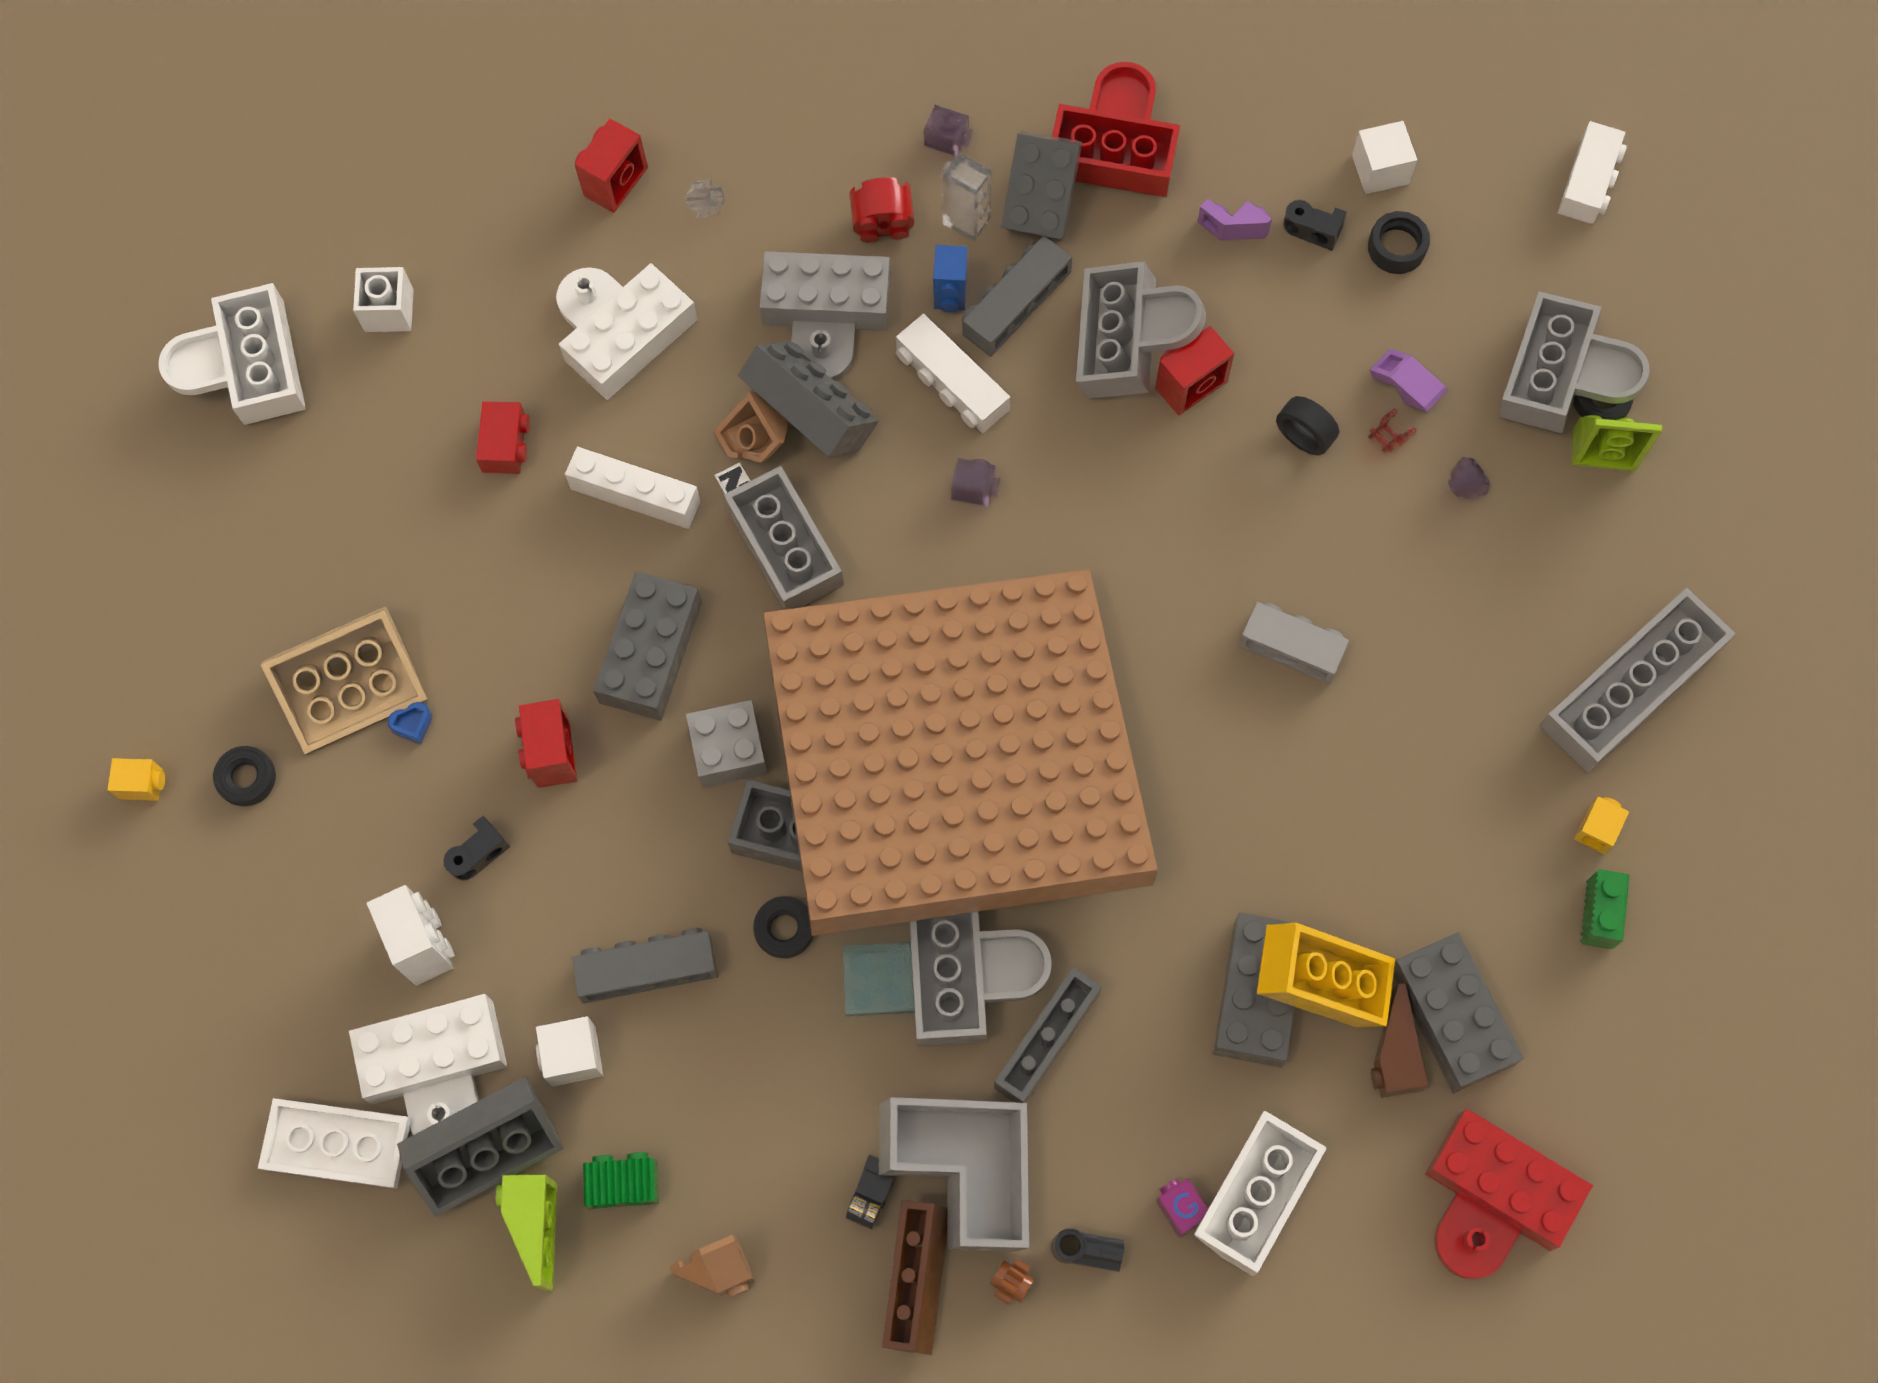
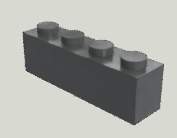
[962,235,1072,357]
[572,928,718,1003]
[994,967,1102,1103]

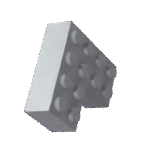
[879,1097,1029,1252]

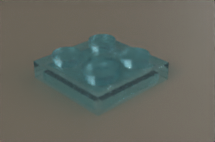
[843,942,915,1017]

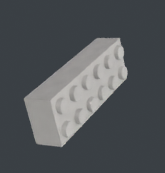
[1540,588,1736,773]

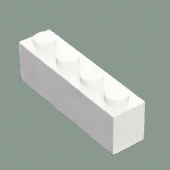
[896,313,1010,434]
[565,446,701,529]

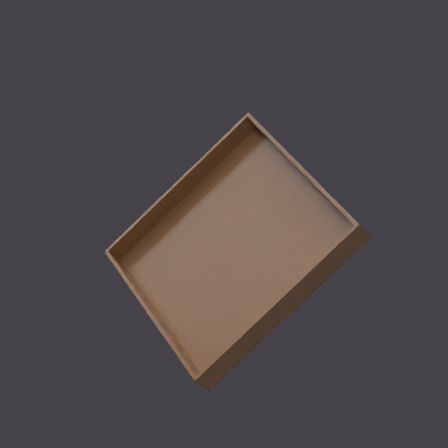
[763,569,1158,936]

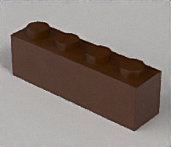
[882,1200,948,1355]

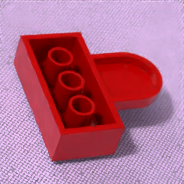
[1052,62,1180,197]
[1425,1108,1593,1279]

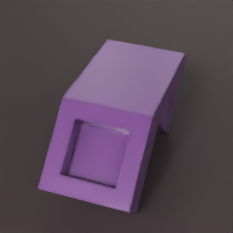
[1197,199,1272,240]
[1370,349,1448,412]

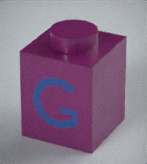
[1156,1178,1208,1238]

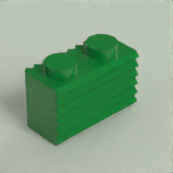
[1580,869,1630,949]
[583,1152,659,1209]

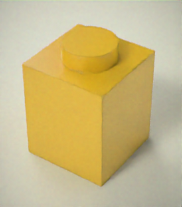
[107,758,165,801]
[1574,796,1629,855]

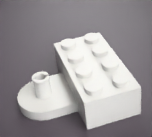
[556,263,698,400]
[158,283,306,425]
[349,994,507,1135]

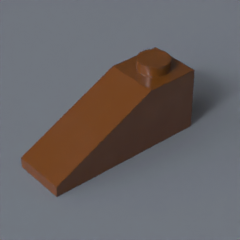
[1371,983,1428,1098]

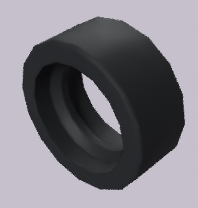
[1368,211,1430,274]
[1276,396,1340,456]

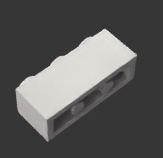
[1558,121,1627,224]

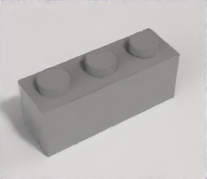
[1239,601,1349,685]

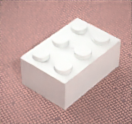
[367,885,455,986]

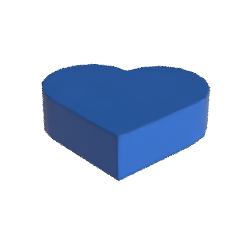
[388,702,432,744]

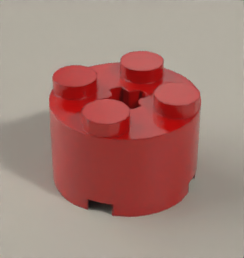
[849,177,915,243]

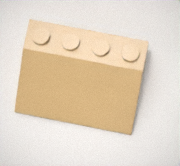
[261,606,427,754]

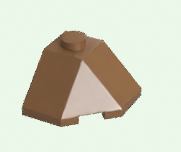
[714,392,789,463]
[669,1234,755,1298]

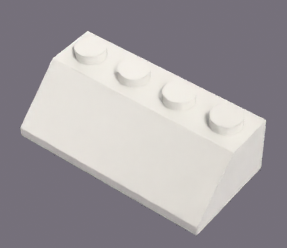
[1194,1110,1327,1276]

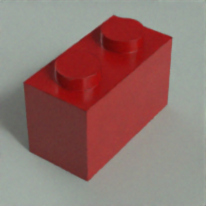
[476,401,530,474]

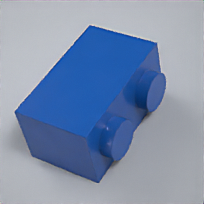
[933,245,967,312]

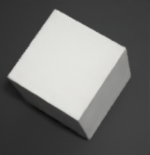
[1352,121,1417,194]
[353,267,414,332]
[536,1016,603,1087]

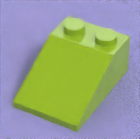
[1571,415,1662,471]
[496,1175,558,1291]

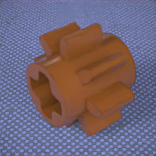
[990,1258,1035,1305]

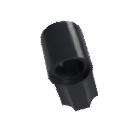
[1051,1229,1124,1272]

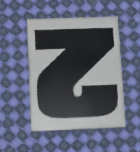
[714,462,750,494]

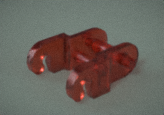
[1368,408,1417,453]

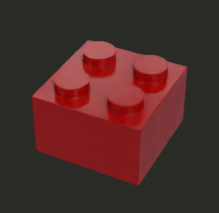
[574,118,648,213]
[1155,326,1234,416]
[515,699,578,788]

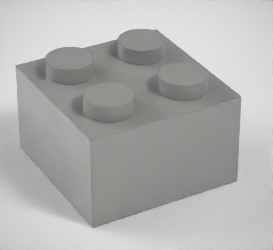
[686,700,768,788]

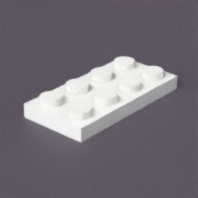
[258,1098,411,1189]

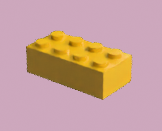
[1257,923,1395,1028]

